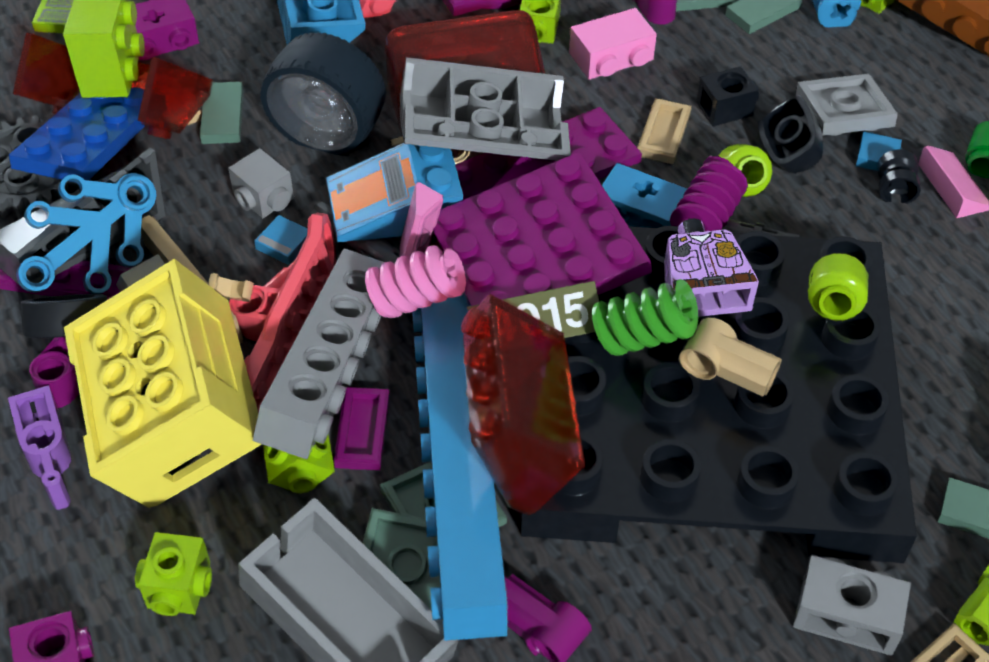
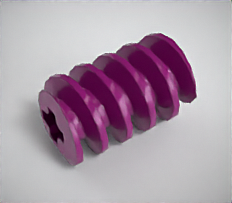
[670,156,748,231]

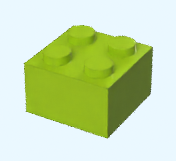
[63,0,145,98]

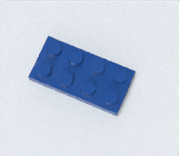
[9,88,163,183]

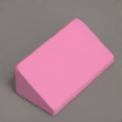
[918,146,989,218]
[399,182,444,259]

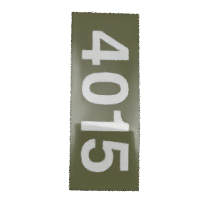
[467,281,599,356]

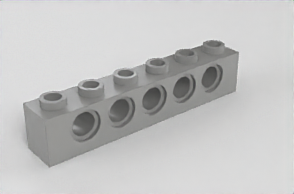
[252,248,384,460]

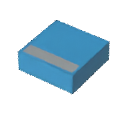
[254,215,308,265]

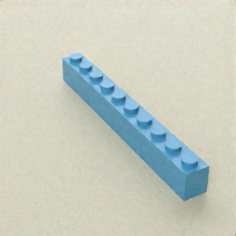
[412,294,507,641]

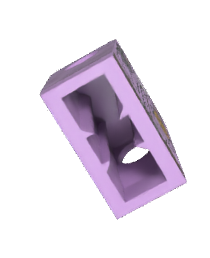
[664,218,759,317]

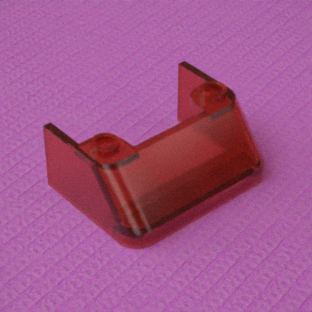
[13,32,214,140]

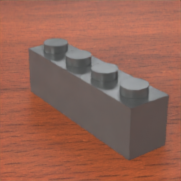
[0,148,166,284]

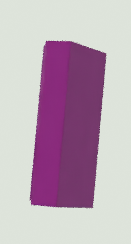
[334,387,390,471]

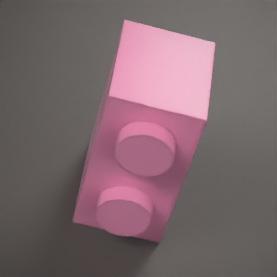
[569,8,657,79]

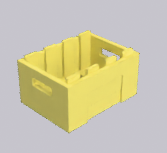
[64,258,262,508]

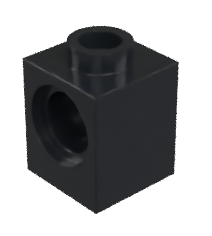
[696,66,759,127]

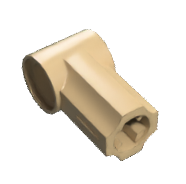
[679,318,782,396]

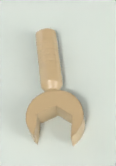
[208,273,254,302]

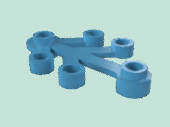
[16,173,156,294]

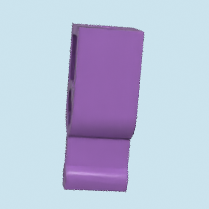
[8,385,71,510]

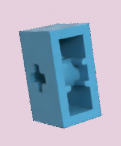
[602,163,687,228]

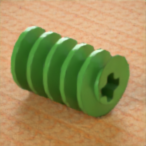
[592,279,698,356]

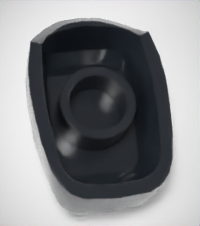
[758,95,824,174]

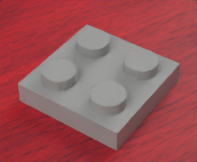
[796,74,898,136]

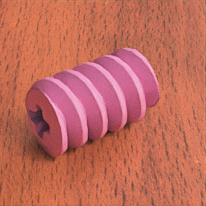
[365,245,466,318]

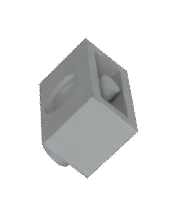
[793,555,911,656]

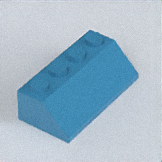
[277,0,366,45]

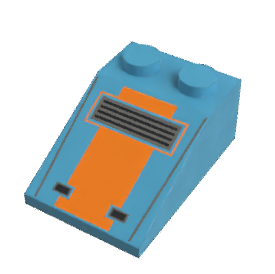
[326,143,463,243]

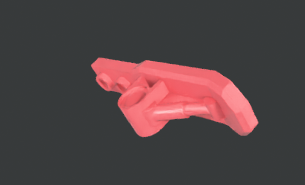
[229,212,336,413]

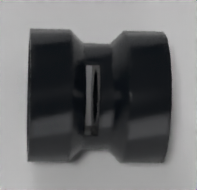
[877,149,921,204]

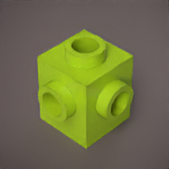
[263,434,335,494]
[135,532,212,616]

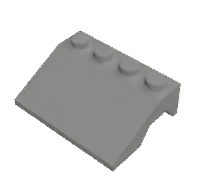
[400,57,571,161]

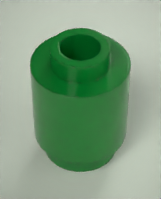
[965,121,989,178]

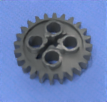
[0,115,91,219]

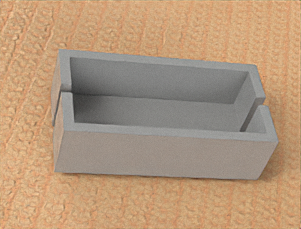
[238,497,459,662]

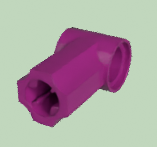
[504,574,592,662]

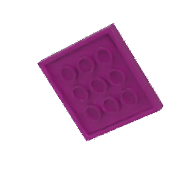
[433,152,652,306]

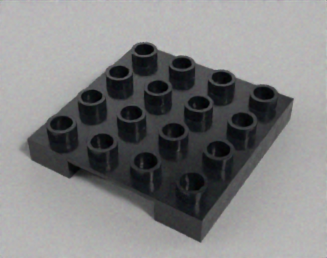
[521,226,917,563]

